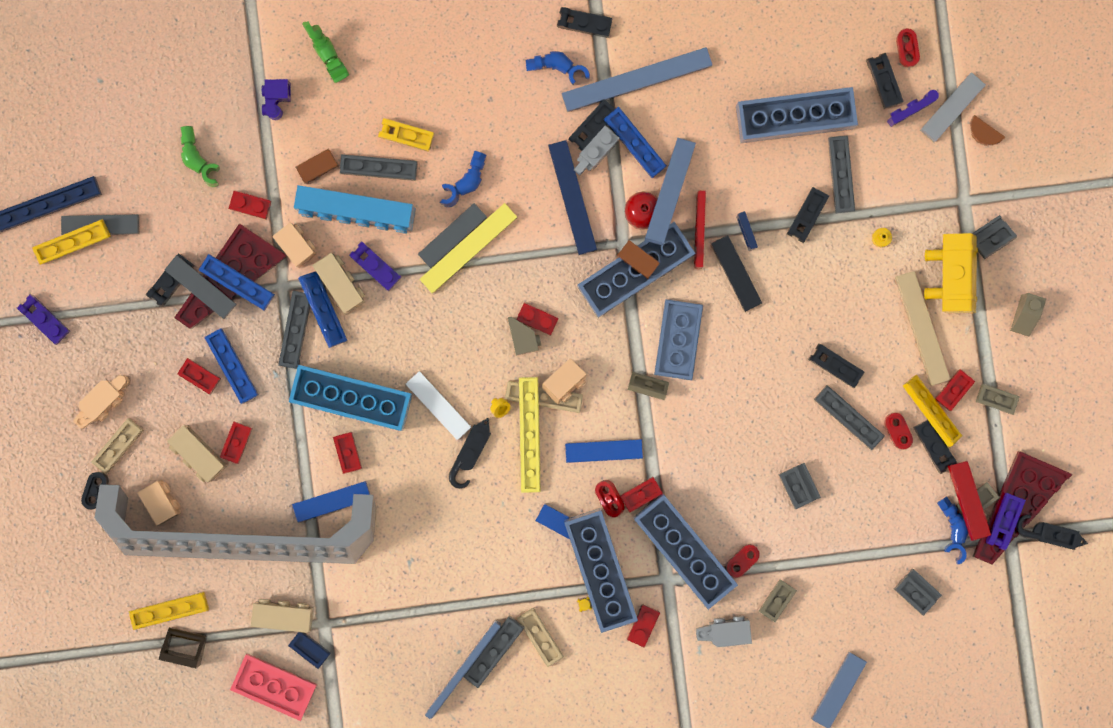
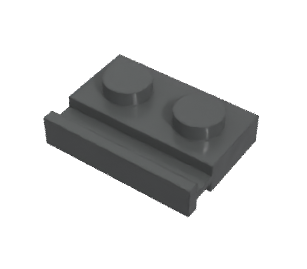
[973,215,1017,260]
[778,463,821,509]
[894,569,942,616]

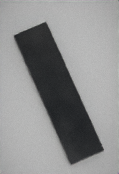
[711,235,762,312]

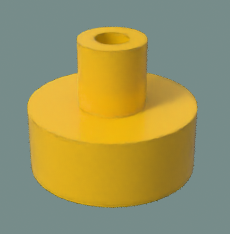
[872,228,892,248]
[490,398,511,418]

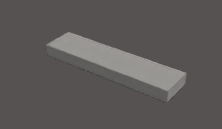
[920,72,986,142]

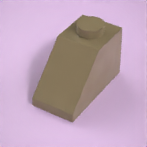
[1010,293,1046,337]
[508,317,542,356]

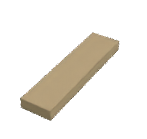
[505,381,583,413]

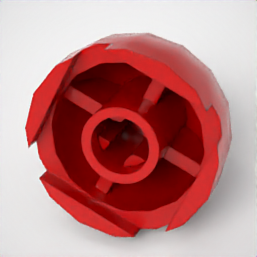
[624,191,658,230]

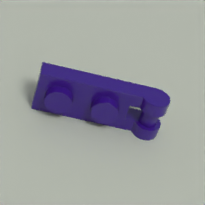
[887,90,939,127]
[349,241,401,291]
[17,294,70,345]
[986,493,1026,550]

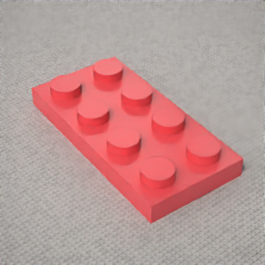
[230,653,317,721]

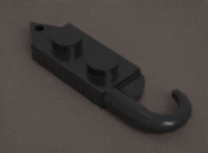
[449,418,491,489]
[1016,514,1088,550]

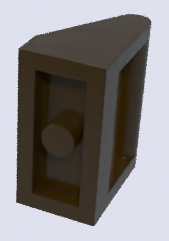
[158,627,207,669]

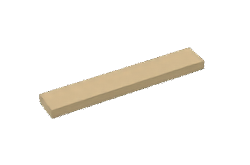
[895,271,950,386]

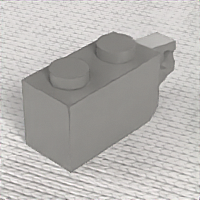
[574,126,619,176]
[696,615,752,647]

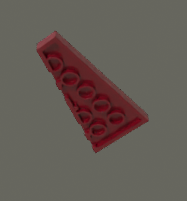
[174,223,288,329]
[973,451,1073,565]

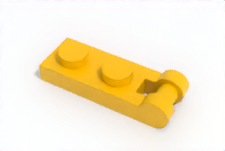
[378,118,434,152]

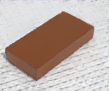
[295,148,338,184]
[617,240,660,279]

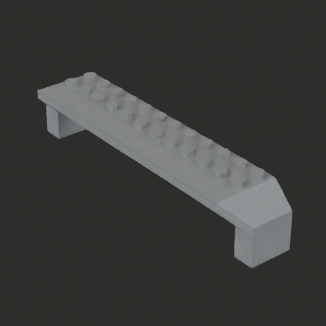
[94,484,376,564]

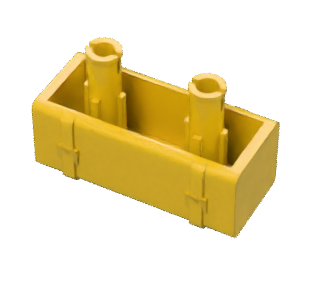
[924,233,978,313]

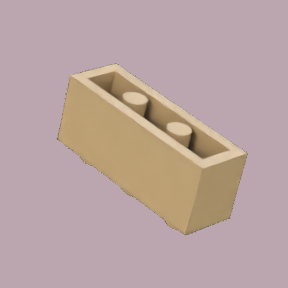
[312,253,365,314]
[167,425,228,483]
[251,599,314,633]

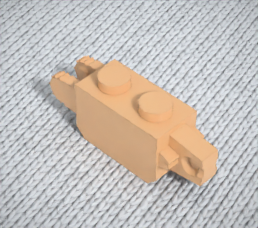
[74,375,130,429]

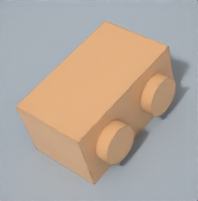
[272,222,316,268]
[542,358,586,404]
[137,480,181,526]

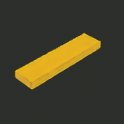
[32,219,111,265]
[903,374,962,447]
[128,592,209,630]

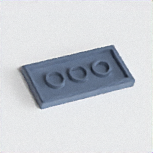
[654,299,703,381]

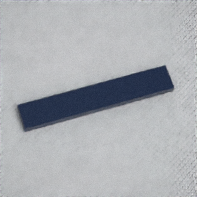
[548,140,597,255]
[0,176,102,232]

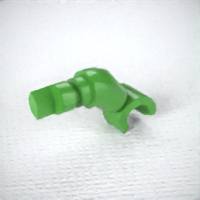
[302,21,349,83]
[181,126,220,187]

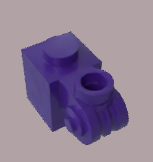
[261,79,291,120]

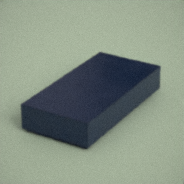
[736,211,758,251]
[288,632,331,669]

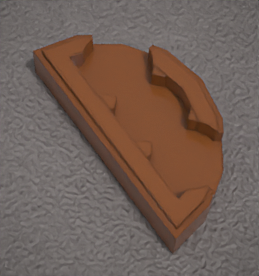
[970,115,1005,146]

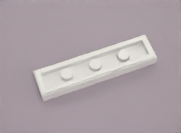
[406,371,471,440]

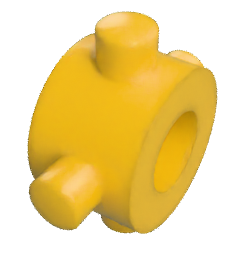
[577,597,592,612]

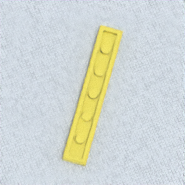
[419,203,517,294]
[519,377,541,493]

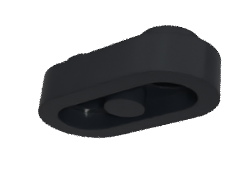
[81,472,109,510]

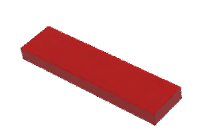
[694,190,706,269]
[948,461,991,541]

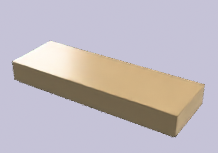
[91,418,144,474]
[517,608,564,667]

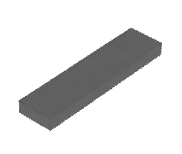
[828,136,855,214]
[340,154,418,181]
[418,203,487,268]
[61,214,140,235]
[164,255,237,319]
[278,291,310,369]
[814,385,884,450]
[464,615,525,688]

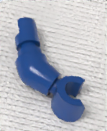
[526,51,590,85]
[440,151,486,208]
[937,496,968,565]

